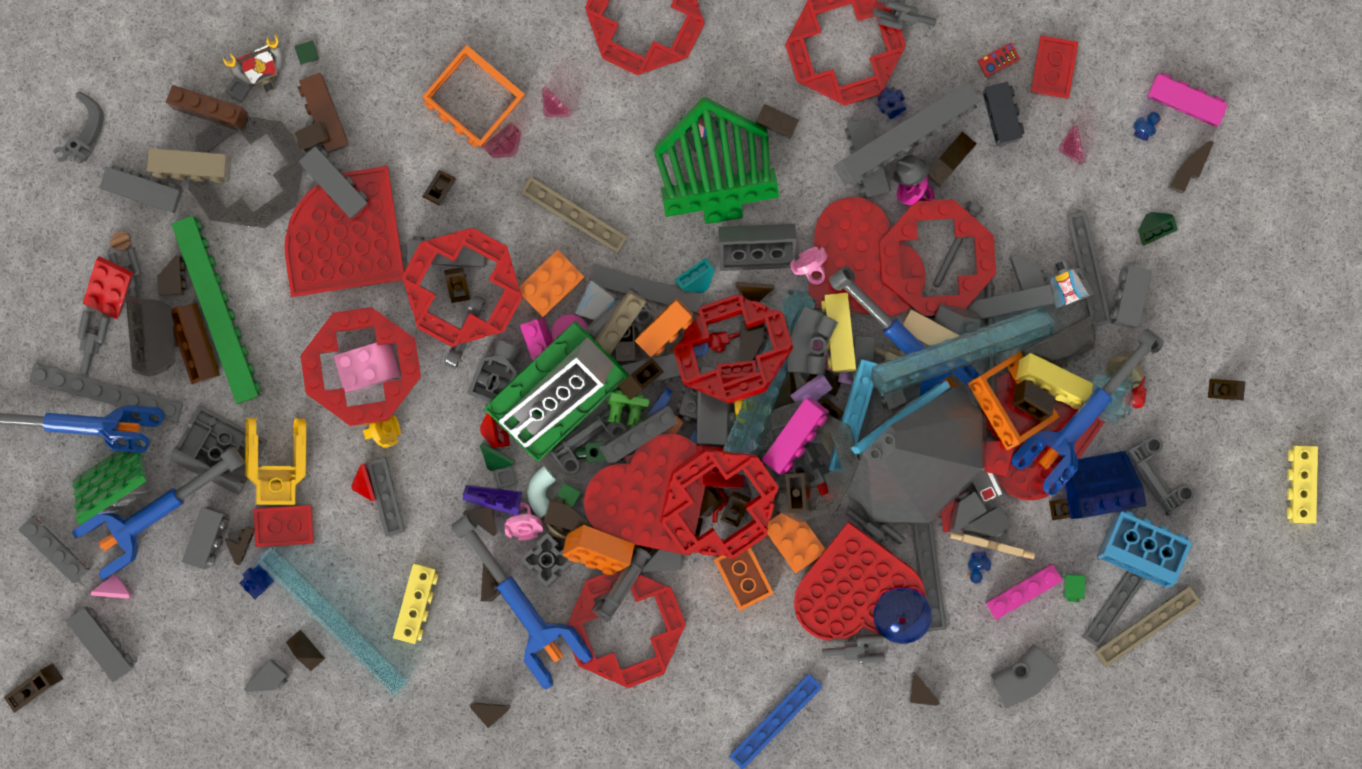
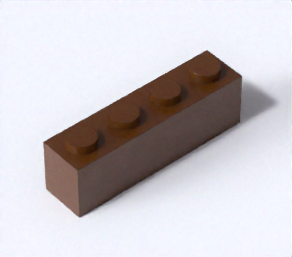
[298,73,350,154]
[166,85,248,131]
[167,303,220,385]

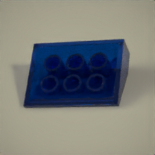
[1063,451,1146,519]

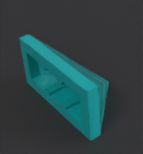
[675,258,715,293]

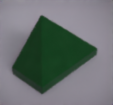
[1138,212,1178,246]
[480,443,516,471]

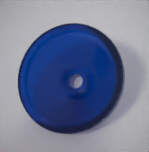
[873,588,932,644]

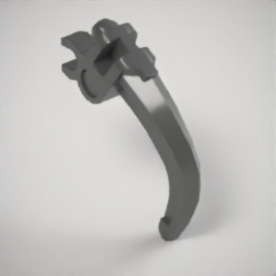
[53,92,103,164]

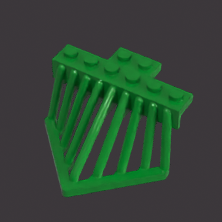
[654,97,779,224]

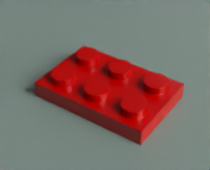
[1030,35,1078,99]
[83,256,134,319]
[696,446,743,489]
[253,505,314,547]

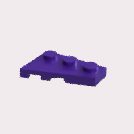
[463,485,522,516]

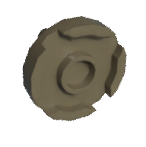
[1106,351,1144,388]

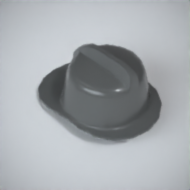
[893,155,929,186]

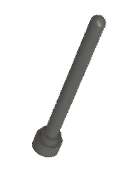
[933,201,983,287]

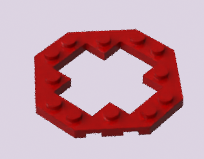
[585,0,705,76]
[785,0,906,106]
[879,199,996,317]
[402,227,522,347]
[673,294,794,404]
[300,307,421,427]
[660,449,779,558]
[567,569,686,688]

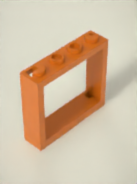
[422,45,526,148]
[967,351,1060,450]

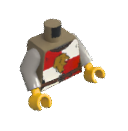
[223,34,283,93]

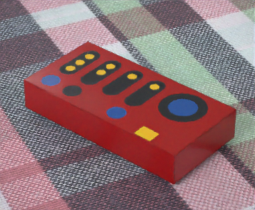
[977,43,1020,77]

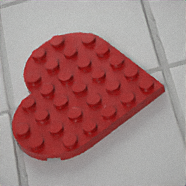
[807,197,926,316]
[982,372,1105,500]
[584,433,705,556]
[794,521,925,641]

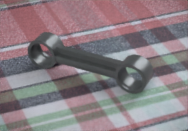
[444,295,486,369]

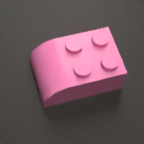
[334,343,401,393]

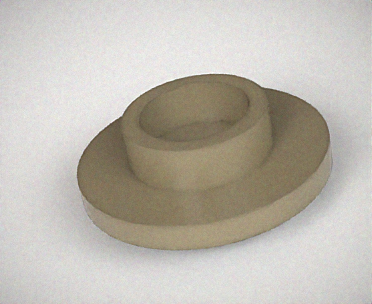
[546,523,568,539]

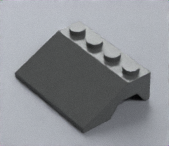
[170,405,268,495]

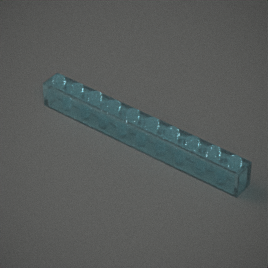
[723,290,817,475]
[871,307,1054,396]
[257,547,409,696]

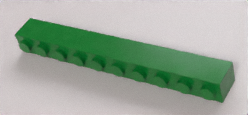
[171,216,262,404]

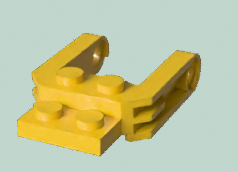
[245,418,306,505]

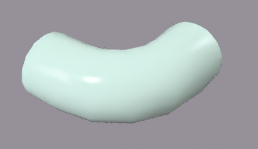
[527,465,557,519]

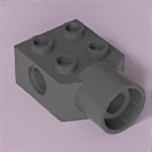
[467,339,521,402]

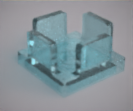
[1092,375,1134,423]

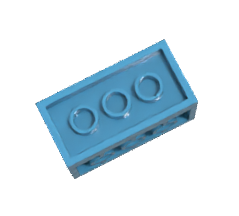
[1097,510,1193,588]

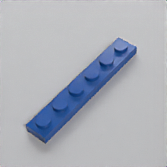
[729,673,823,769]

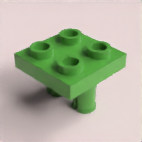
[606,390,649,426]

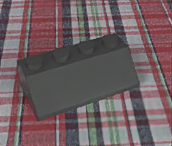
[718,224,797,271]
[697,367,738,448]

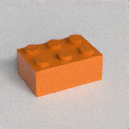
[519,250,585,318]
[635,297,693,357]
[767,508,825,574]
[562,525,635,575]
[713,547,774,611]

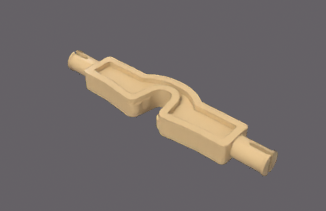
[950,532,1035,560]

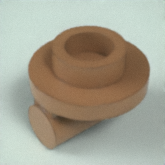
[110,231,131,250]

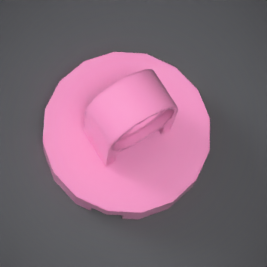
[790,247,828,285]
[504,503,543,541]

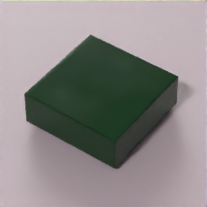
[295,40,319,65]

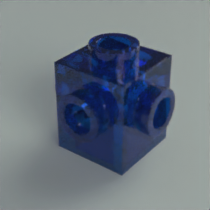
[877,86,907,119]
[239,565,274,600]

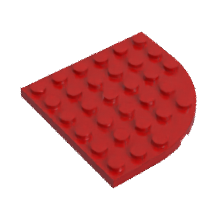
[285,166,404,297]

